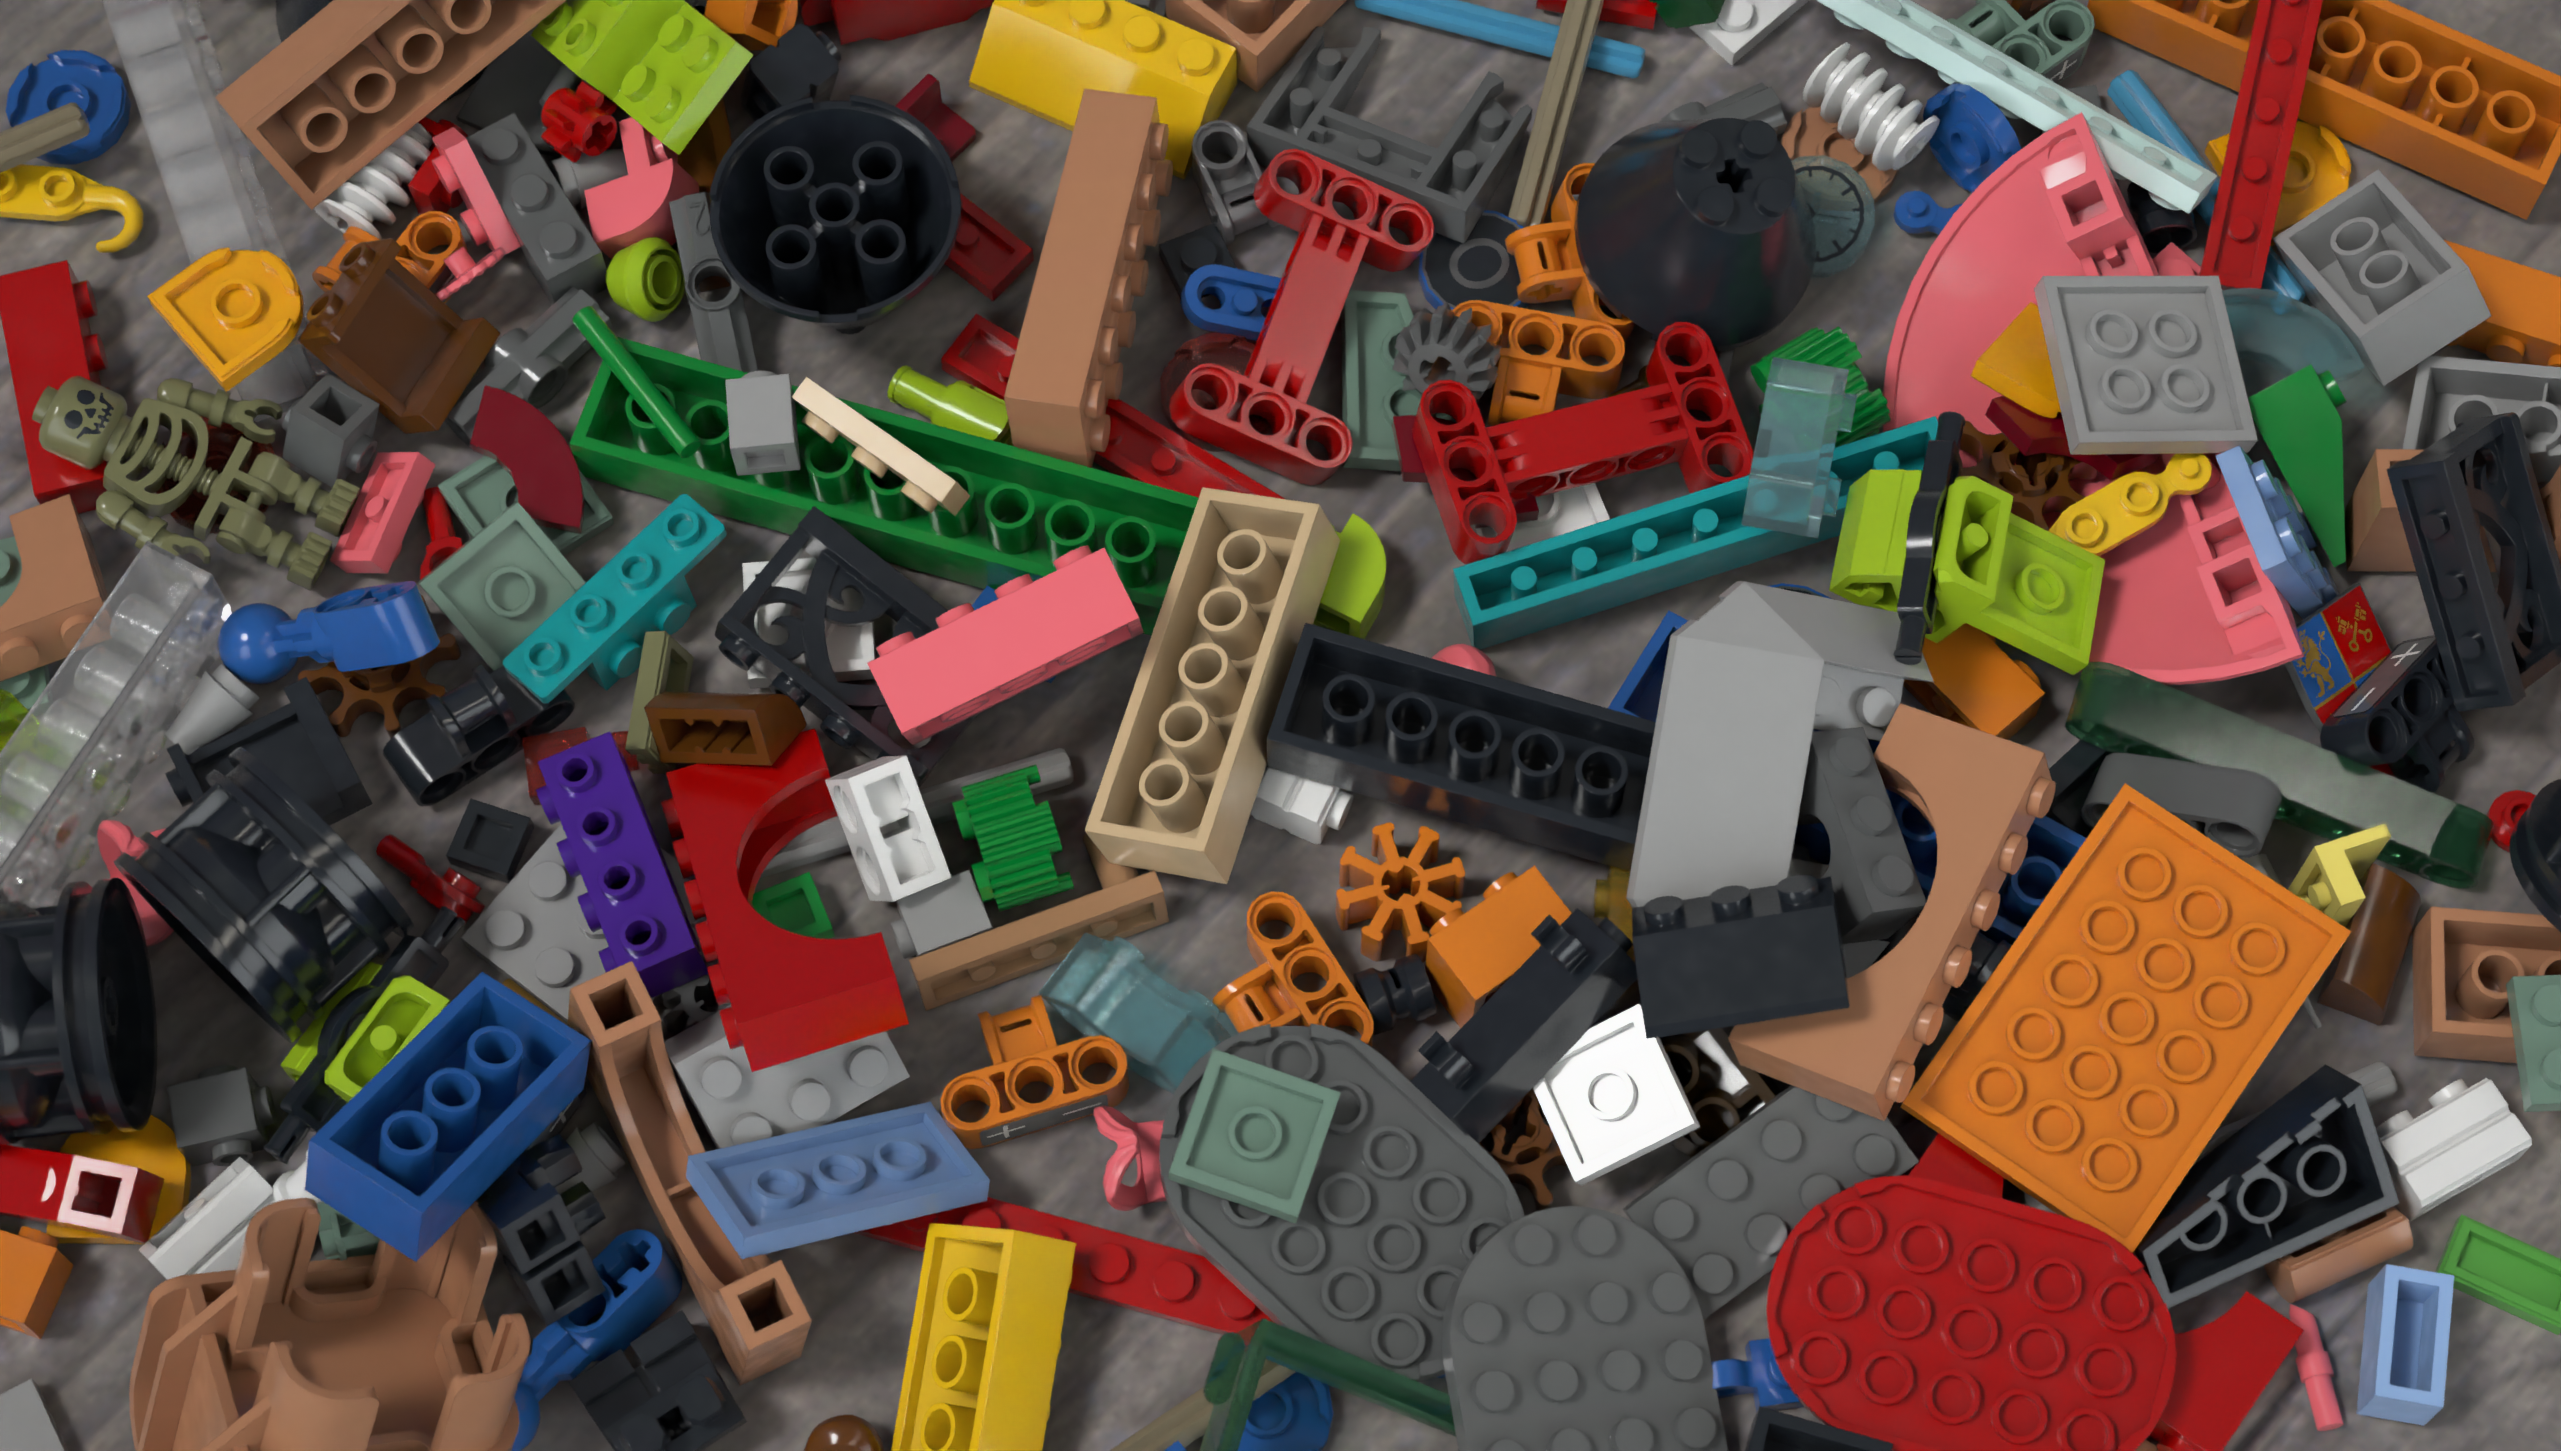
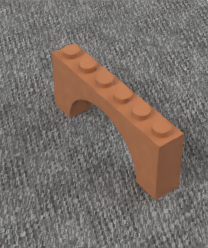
[1728,703,2056,1121]
[568,961,812,1386]

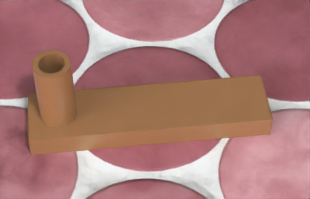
[909,833,1169,1011]

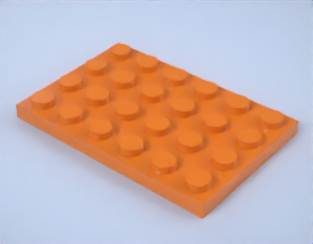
[1901,783,2351,1253]

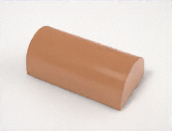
[2264,1207,2413,1304]

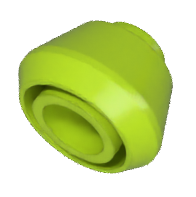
[606,237,685,322]

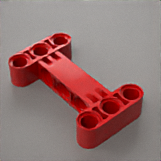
[1169,149,1434,486]
[1412,322,1755,565]

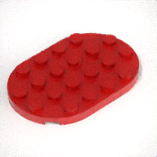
[1766,1175,2176,1451]

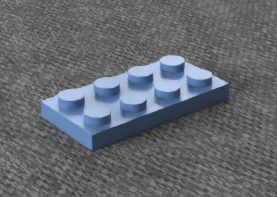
[2215,445,2339,620]
[686,1102,990,1259]

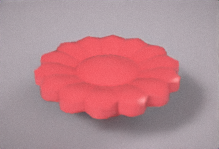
[434,246,505,301]

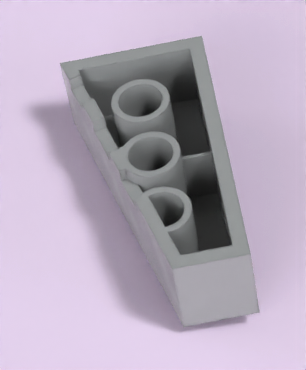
[2403,356,2561,483]

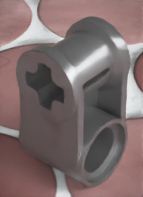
[1192,120,1280,245]

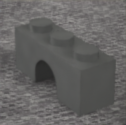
[466,113,607,305]
[1797,727,1926,944]

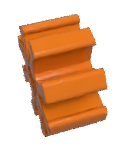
[1335,822,1465,962]

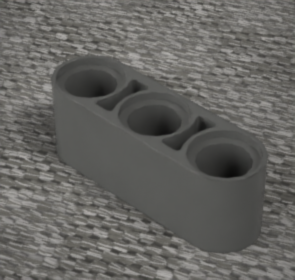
[2081,753,2282,858]

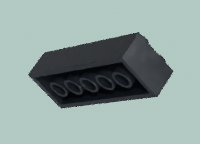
[1267,623,1656,871]

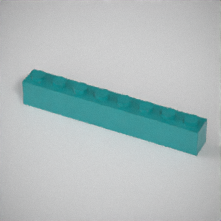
[1453,416,1938,650]

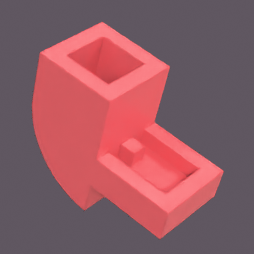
[584,117,699,259]

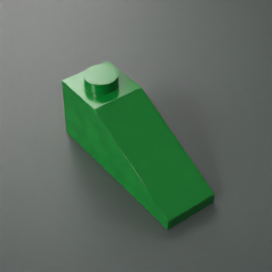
[2248,364,2347,567]

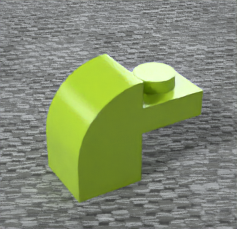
[1313,513,1386,639]

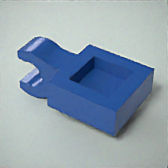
[1711,1338,1804,1413]

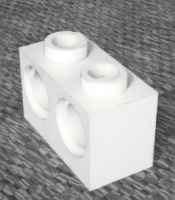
[825,755,952,902]

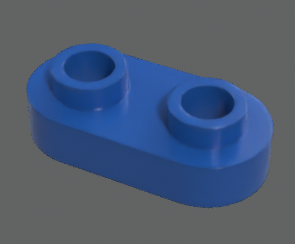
[1181,264,1281,341]

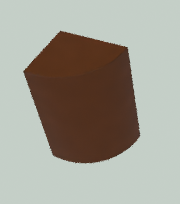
[644,692,807,765]
[2317,863,2421,1025]

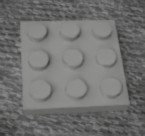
[2034,276,2258,455]
[461,824,707,1023]

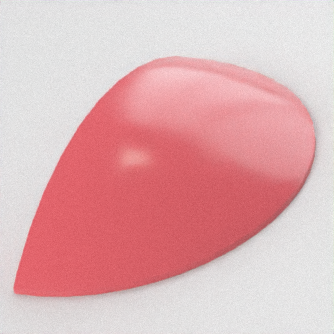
[1883,112,2304,685]

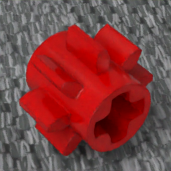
[541,81,617,163]

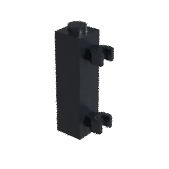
[1410,908,1638,1144]

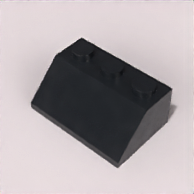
[1632,875,1850,1039]

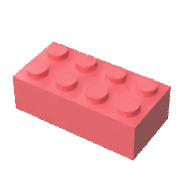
[867,545,1144,745]

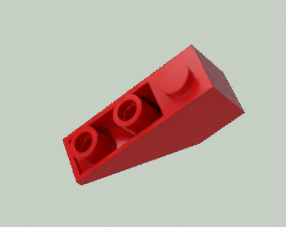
[0,1144,164,1244]

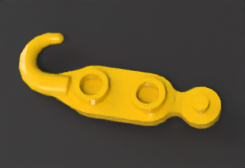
[0,164,144,253]
[2049,453,2212,557]

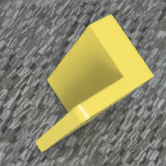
[2288,824,2391,927]

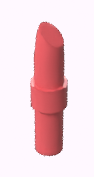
[2289,1304,2343,1431]

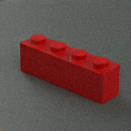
[0,260,127,513]

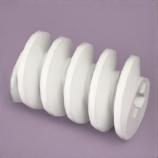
[1803,42,1940,171]
[314,123,433,240]

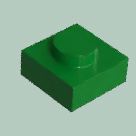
[752,871,835,939]

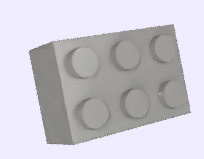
[2273,169,2492,386]
[664,1004,910,1149]

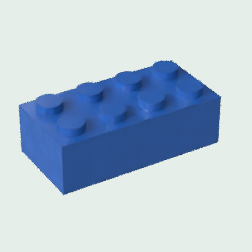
[305,972,591,1262]

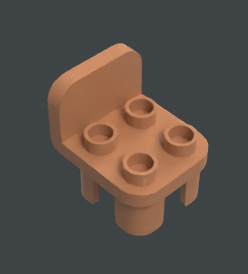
[129,1198,530,1451]

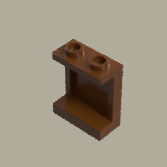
[297,238,501,434]

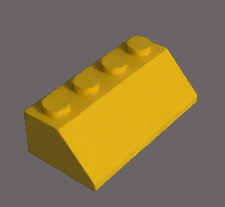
[969,0,1237,179]
[891,1223,1076,1451]

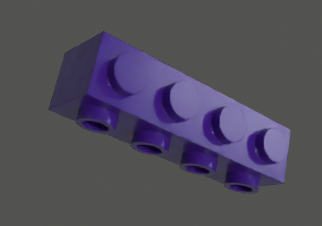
[536,731,708,998]

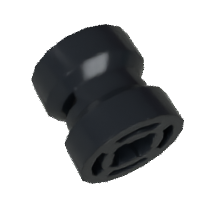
[2127,182,2198,253]
[1353,954,1437,1035]

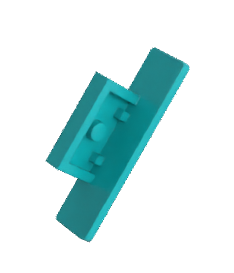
[503,494,727,703]

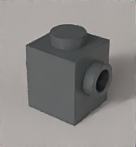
[282,373,380,487]
[167,1065,277,1167]

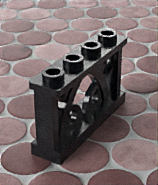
[2386,412,2561,711]
[715,506,979,788]

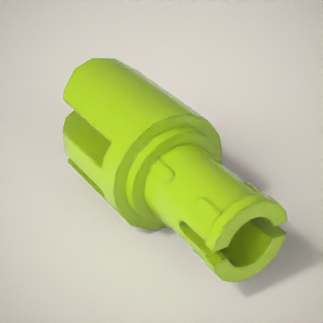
[887,365,1013,446]

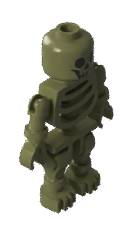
[32,376,360,591]

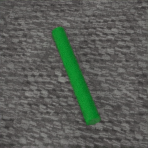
[572,306,701,458]

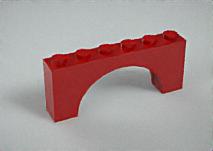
[661,728,909,1072]
[1908,1133,2304,1451]

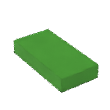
[2435,1214,2561,1335]

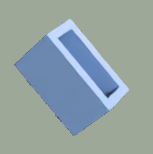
[2356,1264,2454,1426]

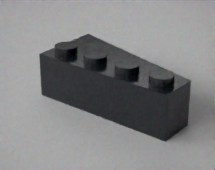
[2133,1064,2400,1309]

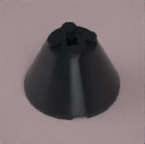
[710,95,961,335]
[1574,118,1816,351]

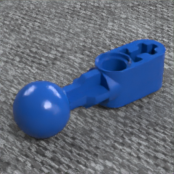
[218,581,440,684]
[512,1229,682,1451]

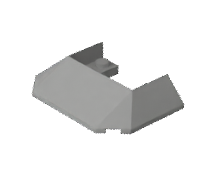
[1626,581,1934,978]

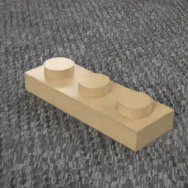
[792,377,970,516]

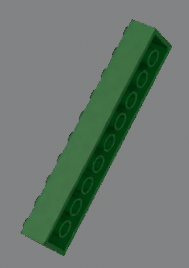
[570,336,1199,636]

